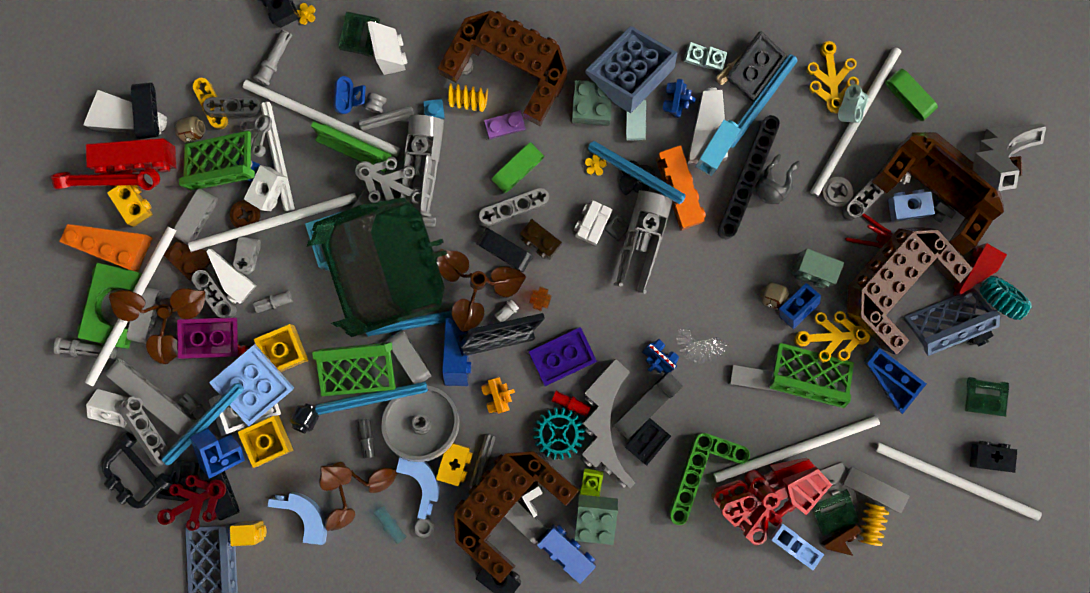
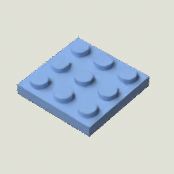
[209,344,294,426]

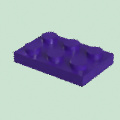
[529,327,597,386]

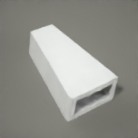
[687,88,728,164]
[83,90,167,135]

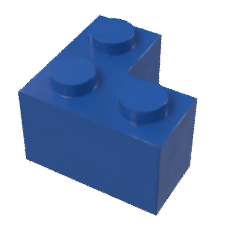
[190,429,245,479]

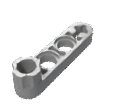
[478,188,549,229]
[119,396,169,466]

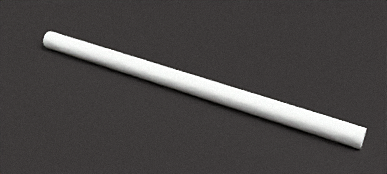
[810,47,901,197]
[243,80,401,157]
[188,193,357,252]
[84,226,176,386]
[713,416,880,483]
[875,443,1042,521]

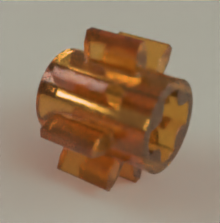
[529,287,552,311]

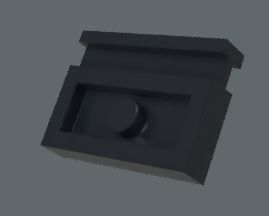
[625,418,671,466]

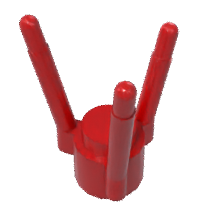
[845,213,894,249]

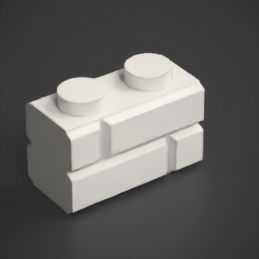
[574,200,612,246]

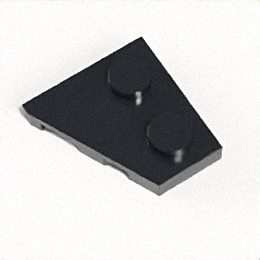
[156,461,199,502]

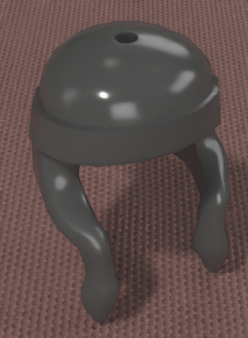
[756,154,800,204]

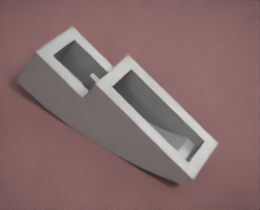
[843,467,910,513]

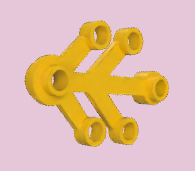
[806,41,859,114]
[794,311,870,362]

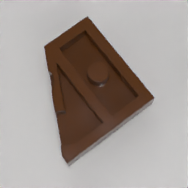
[164,242,211,282]

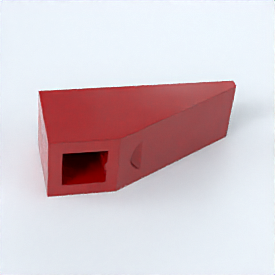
[953,243,1007,296]

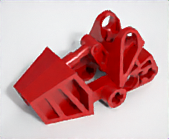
[711,457,832,545]

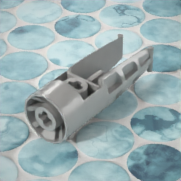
[397,115,444,217]
[614,190,673,294]

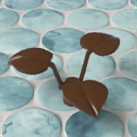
[437,249,526,332]
[109,288,205,364]
[319,462,398,531]

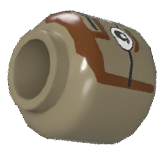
[175,116,205,143]
[759,282,790,310]

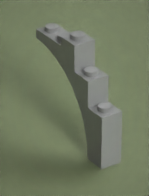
[973,123,1046,191]
[581,359,635,488]

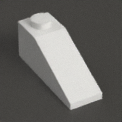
[207,249,257,304]

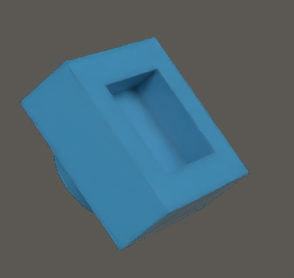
[423,99,445,119]

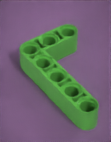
[669,432,750,525]

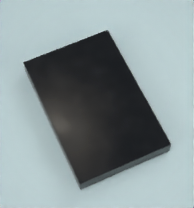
[726,31,787,101]

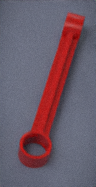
[50,168,160,190]

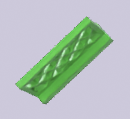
[311,121,393,173]
[179,131,255,191]
[312,342,396,396]
[769,343,854,408]

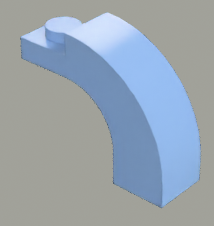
[396,457,440,519]
[268,492,327,545]
[769,522,824,570]

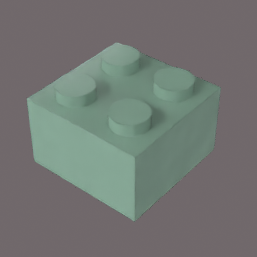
[572,80,612,126]
[791,248,844,289]
[574,495,618,545]

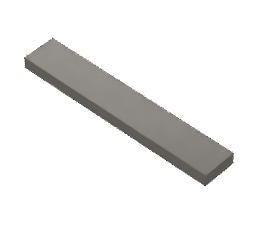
[730,365,845,393]

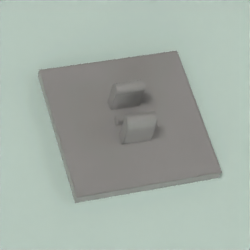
[817,462,857,512]

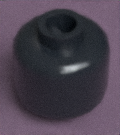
[290,403,319,434]

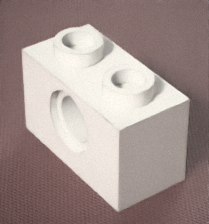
[244,165,287,211]

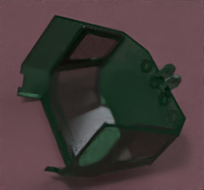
[306,198,447,337]

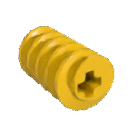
[448,83,488,112]
[858,502,889,546]

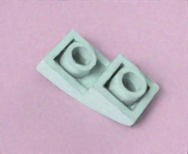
[683,42,727,71]
[626,100,647,141]

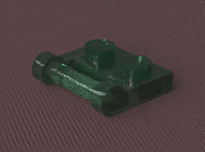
[339,12,380,57]
[965,377,1009,417]
[812,489,859,536]

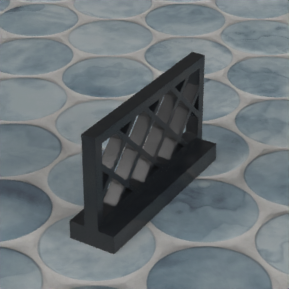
[456,313,545,356]

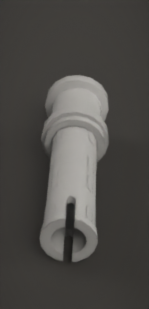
[253,30,292,86]
[54,337,117,359]

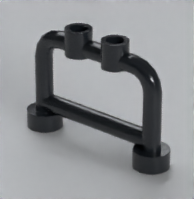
[102,431,173,509]

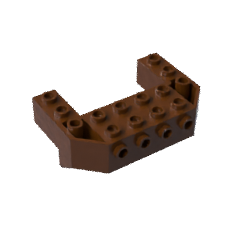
[438,10,567,127]
[872,132,1004,255]
[847,227,973,355]
[454,451,580,583]

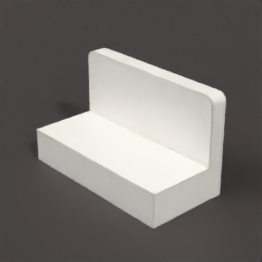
[86,389,131,428]
[522,483,543,517]

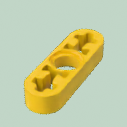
[193,78,228,130]

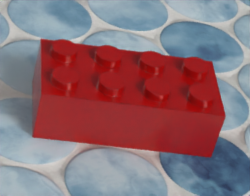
[86,138,176,174]

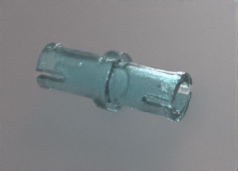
[374,506,407,544]

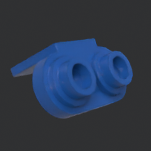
[333,76,366,114]

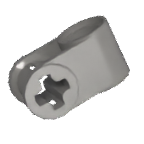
[233,237,261,275]

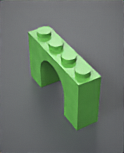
[77,263,142,349]

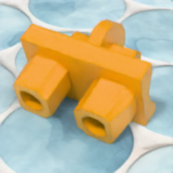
[481,377,515,414]

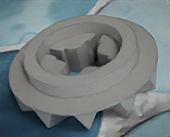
[822,177,853,207]

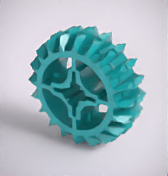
[979,276,1032,320]
[533,408,585,460]

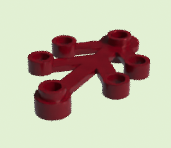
[157,474,226,531]

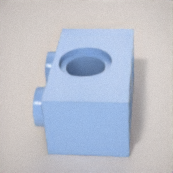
[888,189,935,222]

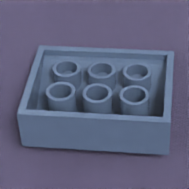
[586,26,677,113]

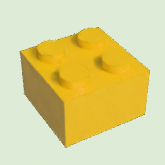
[254,324,309,372]
[238,415,294,468]

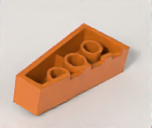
[656,145,706,231]
[59,224,153,272]

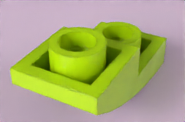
[580,468,603,497]

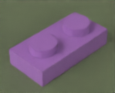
[484,110,526,140]

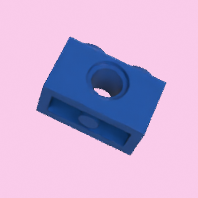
[779,283,821,329]

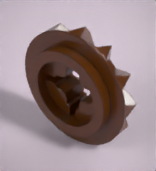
[230,200,261,228]

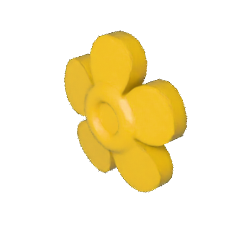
[297,3,316,25]
[585,154,607,176]

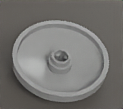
[381,386,459,462]

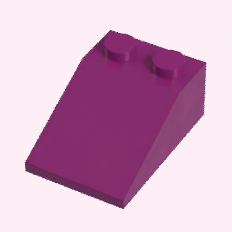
[177,318,238,359]

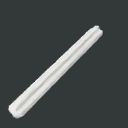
[260,102,295,212]

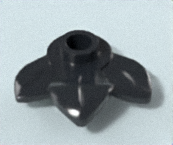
[620,160,655,195]

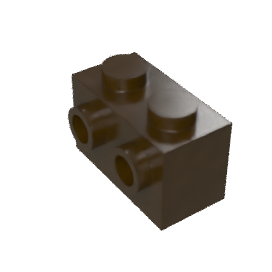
[520,219,562,259]

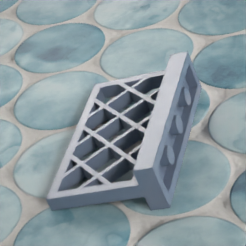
[905,288,1000,356]
[185,524,238,593]

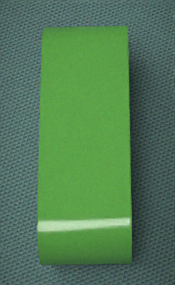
[885,68,938,121]
[492,142,544,193]

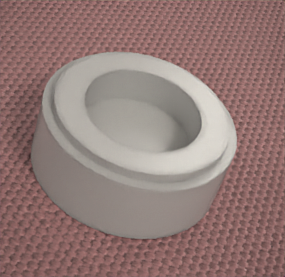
[414,518,434,538]

